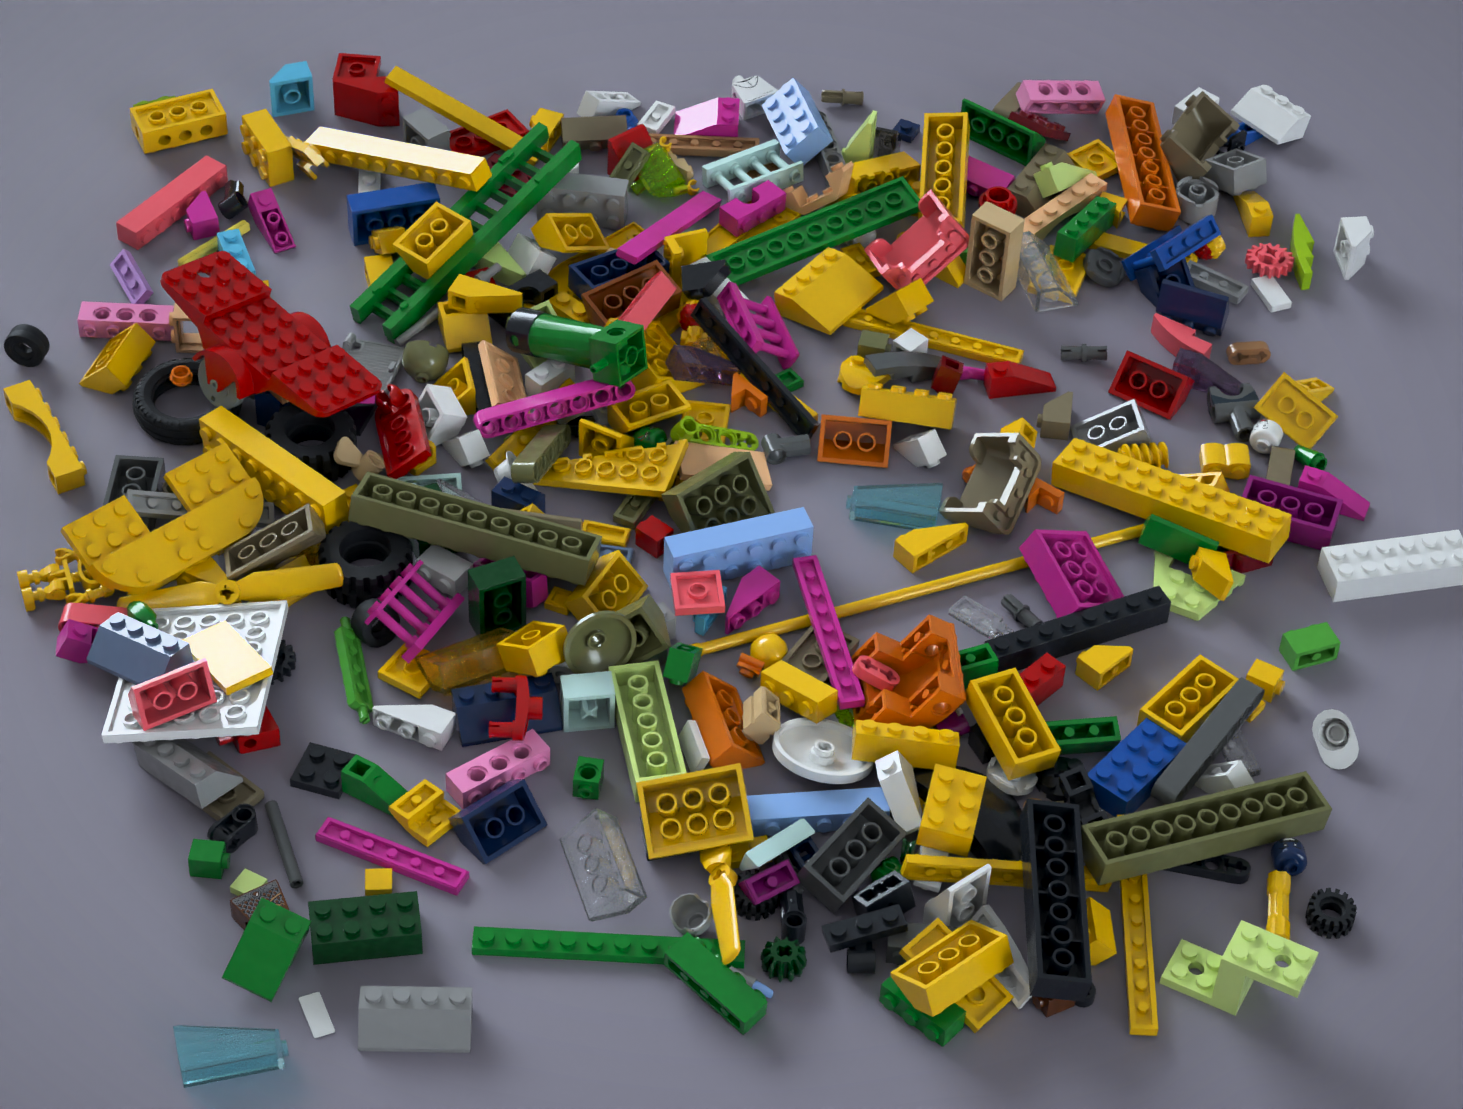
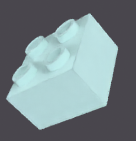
[560,671,615,732]

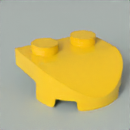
[837,355,891,395]

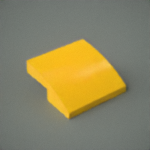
[389,779,461,847]

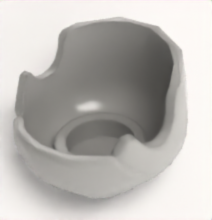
[669,893,713,937]

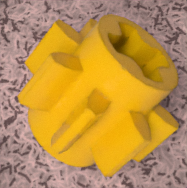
[680,326,708,354]

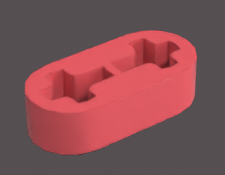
[852,655,900,692]

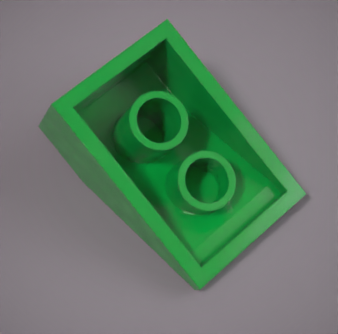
[222,898,311,1002]

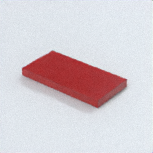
[449,109,529,157]

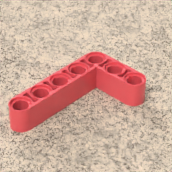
[618,271,677,330]

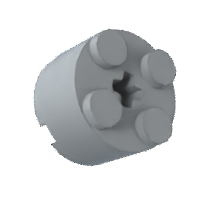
[1176,176,1219,226]

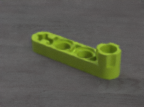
[670,416,759,451]

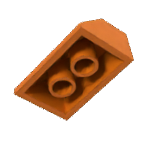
[817,414,892,468]

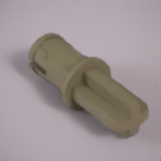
[821,89,864,106]

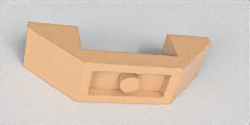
[783,161,854,215]

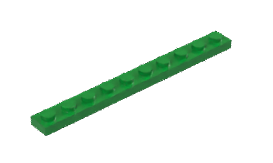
[472,926,745,969]

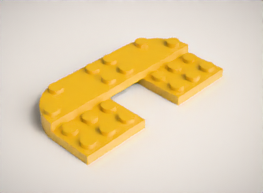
[60,442,264,595]

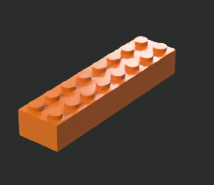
[1105,94,1181,231]

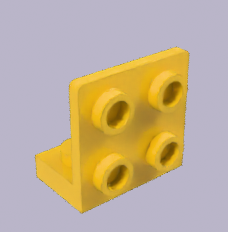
[663,228,708,286]

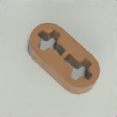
[1226,341,1271,365]

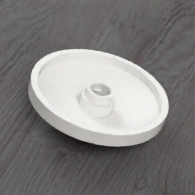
[772,718,874,784]

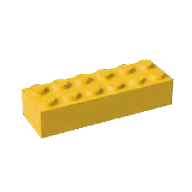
[918,112,970,229]

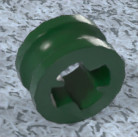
[900,838,916,862]

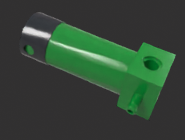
[506,307,648,387]

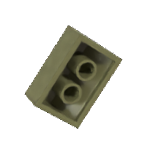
[593,594,671,664]

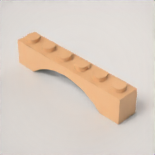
[1019,173,1108,262]

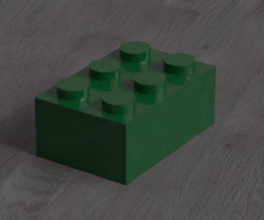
[467,556,526,642]

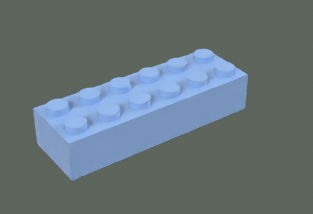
[663,507,814,588]

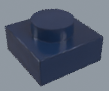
[891,119,920,143]

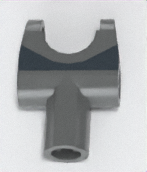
[1207,383,1261,442]

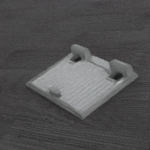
[343,332,404,393]

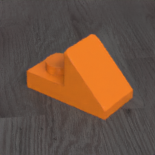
[730,372,768,418]
[1024,478,1065,514]

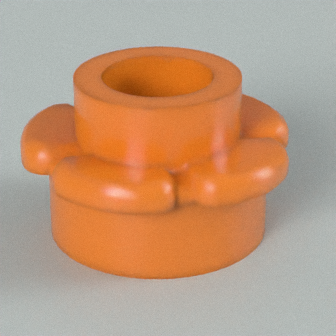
[169,365,193,387]

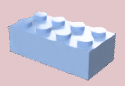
[762,78,833,166]

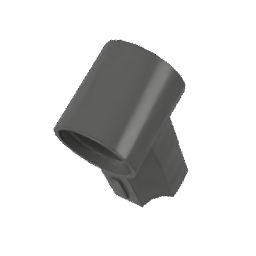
[761,433,811,465]

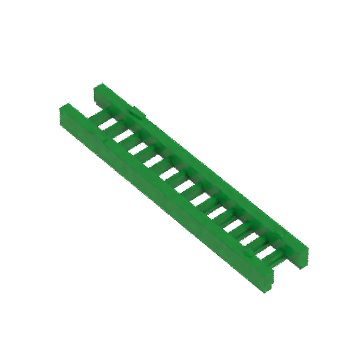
[350,122,582,344]

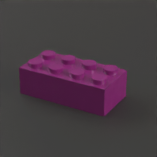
[1242,475,1343,550]

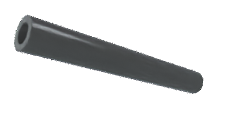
[265,800,303,888]

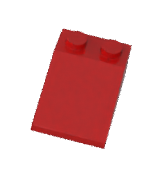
[333,76,400,127]

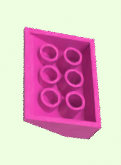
[1019,529,1124,618]

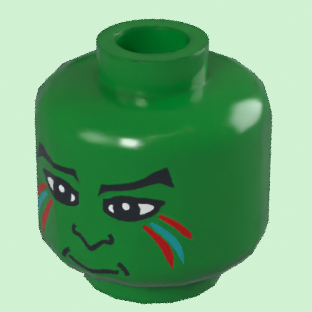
[633,425,667,449]

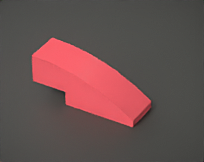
[1151,313,1212,371]

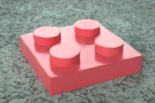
[670,570,725,616]

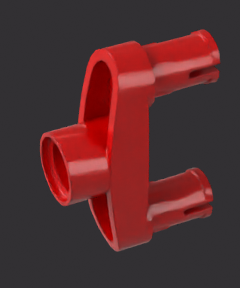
[489,675,543,741]

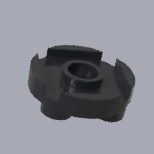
[1036,757,1083,803]

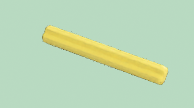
[178,220,250,266]

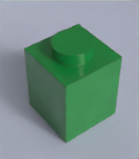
[188,839,230,879]

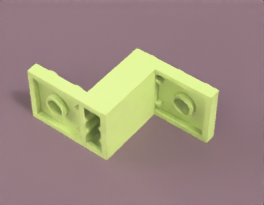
[1160,920,1319,1016]

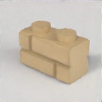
[742,686,781,745]

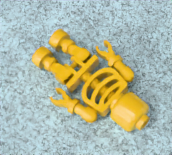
[17,548,115,612]

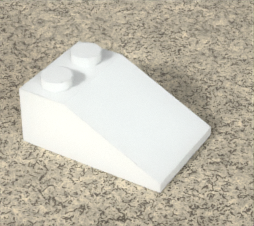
[923,864,992,927]

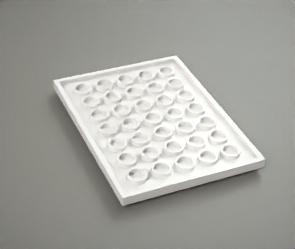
[102,600,289,744]

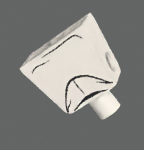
[731,75,778,120]

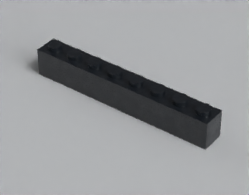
[984,586,1171,673]

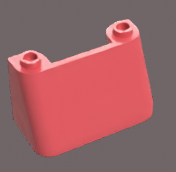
[864,189,969,290]

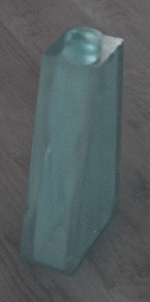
[846,483,943,530]
[173,1025,289,1088]

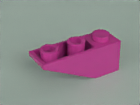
[248,188,296,254]
[725,565,780,635]
[56,619,98,663]

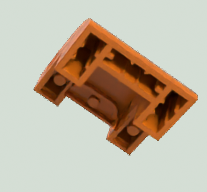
[851,614,966,729]

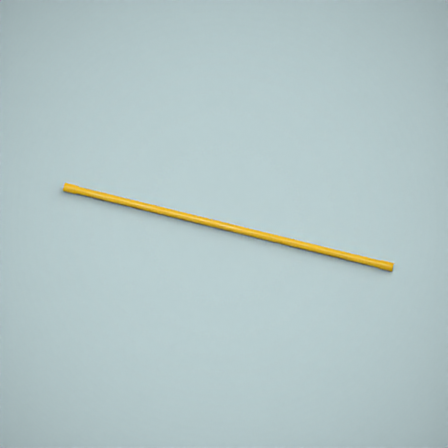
[690,524,1144,657]

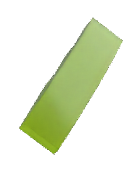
[1290,213,1314,290]

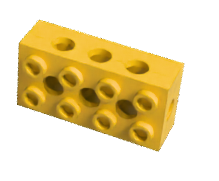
[129,88,228,154]

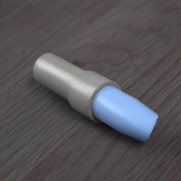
[730,966,773,999]

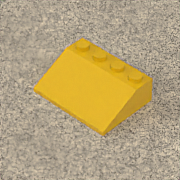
[774,247,884,335]
[604,318,707,393]
[636,763,754,860]

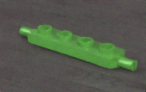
[334,617,373,724]

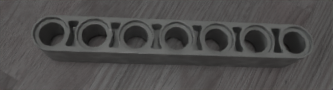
[1151,677,1265,805]

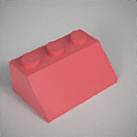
[128,658,217,731]

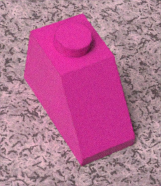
[184,191,219,240]

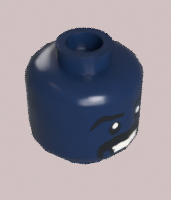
[1271,838,1307,877]

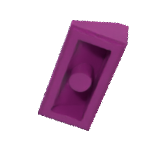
[738,859,800,906]

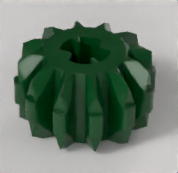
[760,936,807,982]

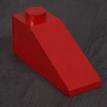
[983,361,1056,399]

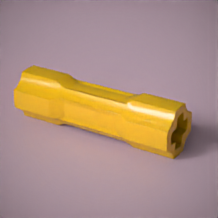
[1266,870,1291,940]

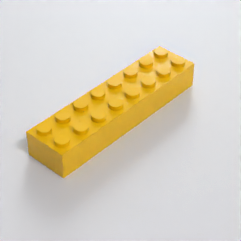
[199,406,350,534]

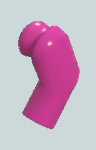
[960,366,985,381]

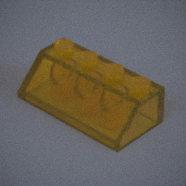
[415,627,516,696]

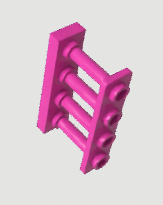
[717,281,799,370]
[364,560,465,664]

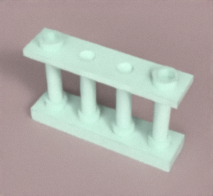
[702,139,804,203]

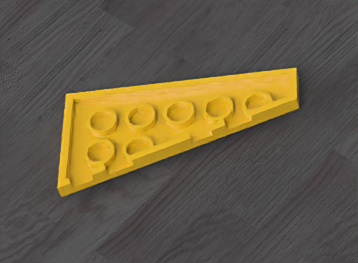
[533,439,689,498]

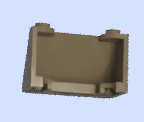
[1160,91,1240,182]
[939,433,1041,535]

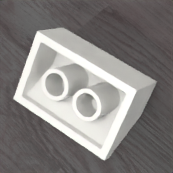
[1230,85,1311,145]

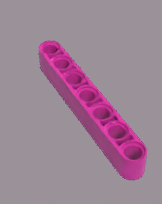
[473,379,635,438]

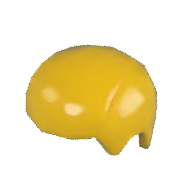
[750,634,789,669]

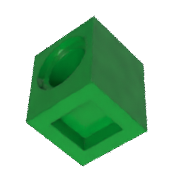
[573,756,604,800]

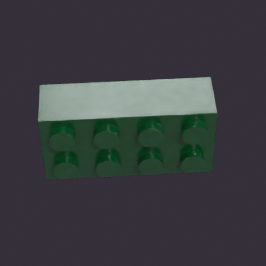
[308,891,423,965]

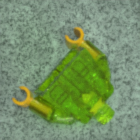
[630,136,700,198]

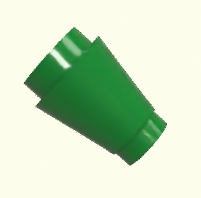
[1293,445,1327,470]

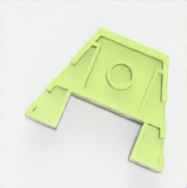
[1153,550,1246,621]

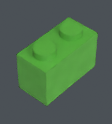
[1279,622,1341,671]

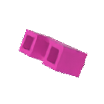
[719,180,786,237]

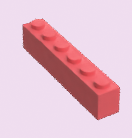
[116,155,228,250]

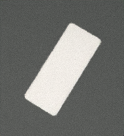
[299,992,335,1038]

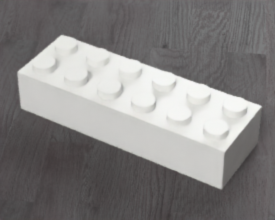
[1317,529,1463,602]

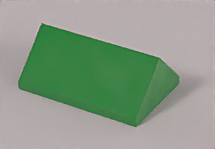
[1138,514,1220,564]

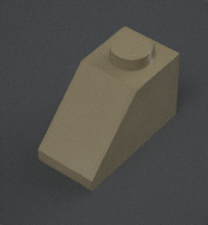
[1036,391,1073,441]

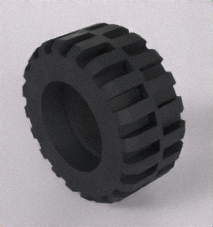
[264,403,357,483]
[318,520,413,608]

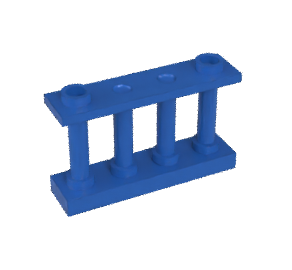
[1121,214,1221,281]

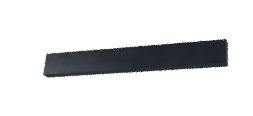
[691,298,820,439]

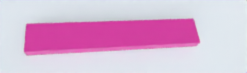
[315,816,469,896]

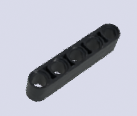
[461,341,492,426]

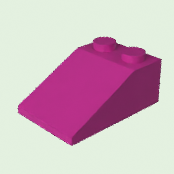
[674,97,740,137]

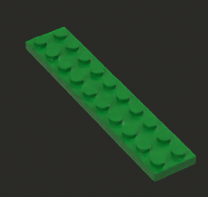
[706,176,921,286]

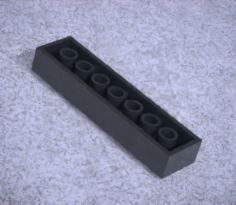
[1019,799,1092,1002]

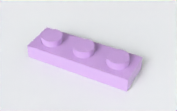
[110,249,154,304]

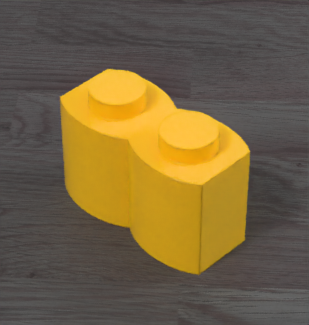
[1199,443,1251,480]

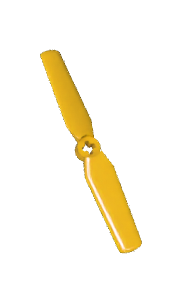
[117,563,344,609]
[699,845,741,965]

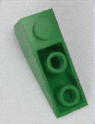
[341,754,408,817]

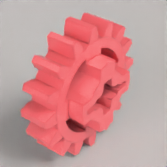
[1245,243,1294,279]

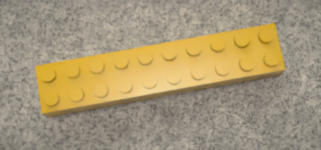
[1051,438,1292,564]

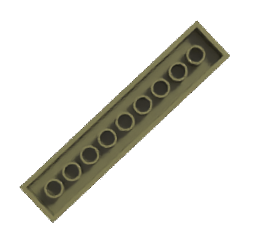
[348,471,602,586]
[1081,771,1332,886]

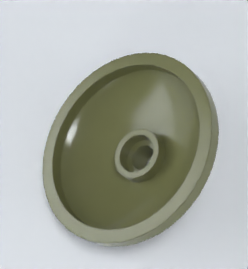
[563,611,637,674]

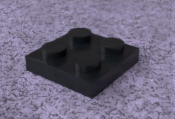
[290,742,356,799]

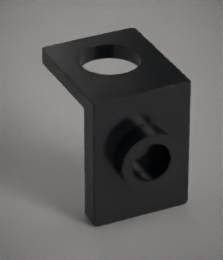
[1216,130,1247,155]

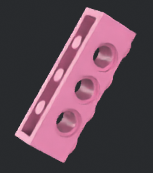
[1016,80,1106,114]
[77,301,174,341]
[446,729,550,809]

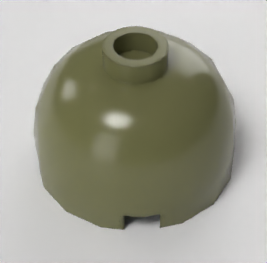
[402,340,450,383]

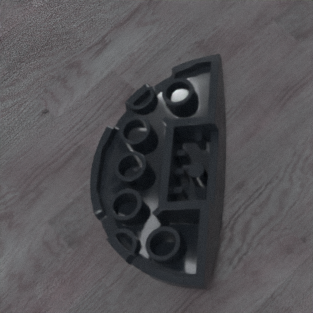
[913,766,1022,861]

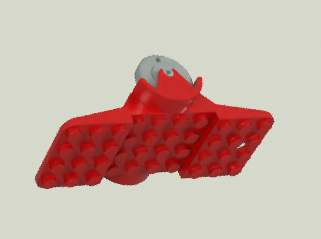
[160,251,382,417]

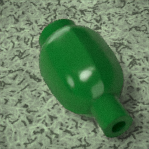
[127,601,159,629]

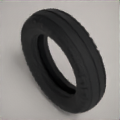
[132,358,242,445]

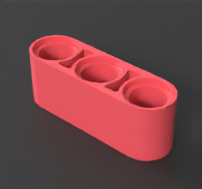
[58,603,128,632]

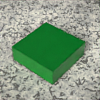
[775,368,804,392]

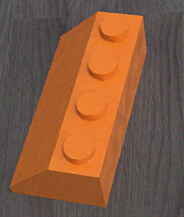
[682,671,765,769]

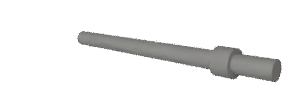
[394,263,502,346]

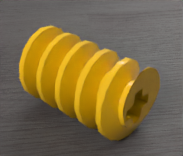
[1117,442,1169,469]

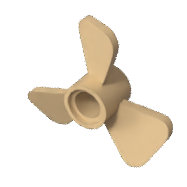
[334,437,385,481]

